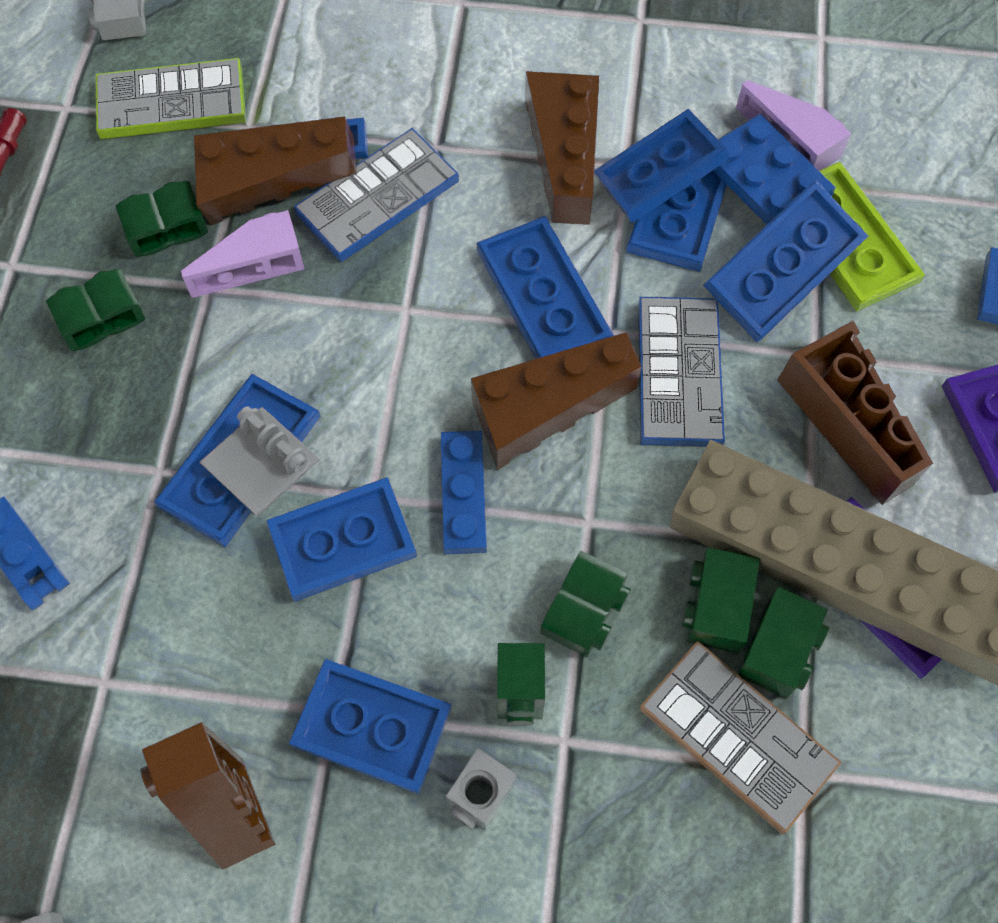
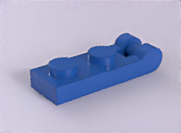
[0,496,70,611]

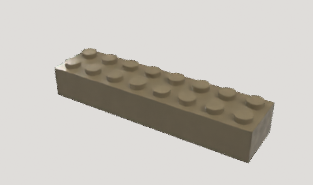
[670,440,998,686]

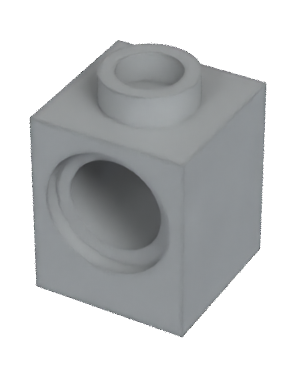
[446,748,517,829]

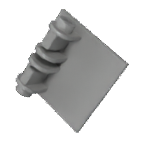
[200,406,320,517]

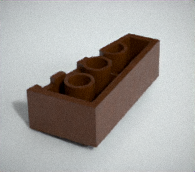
[525,71,599,225]
[194,116,357,225]
[777,320,933,505]
[471,332,642,470]
[140,722,276,870]

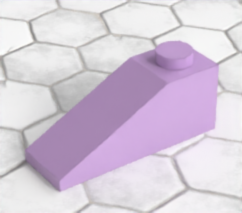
[736,80,851,171]
[181,210,305,298]

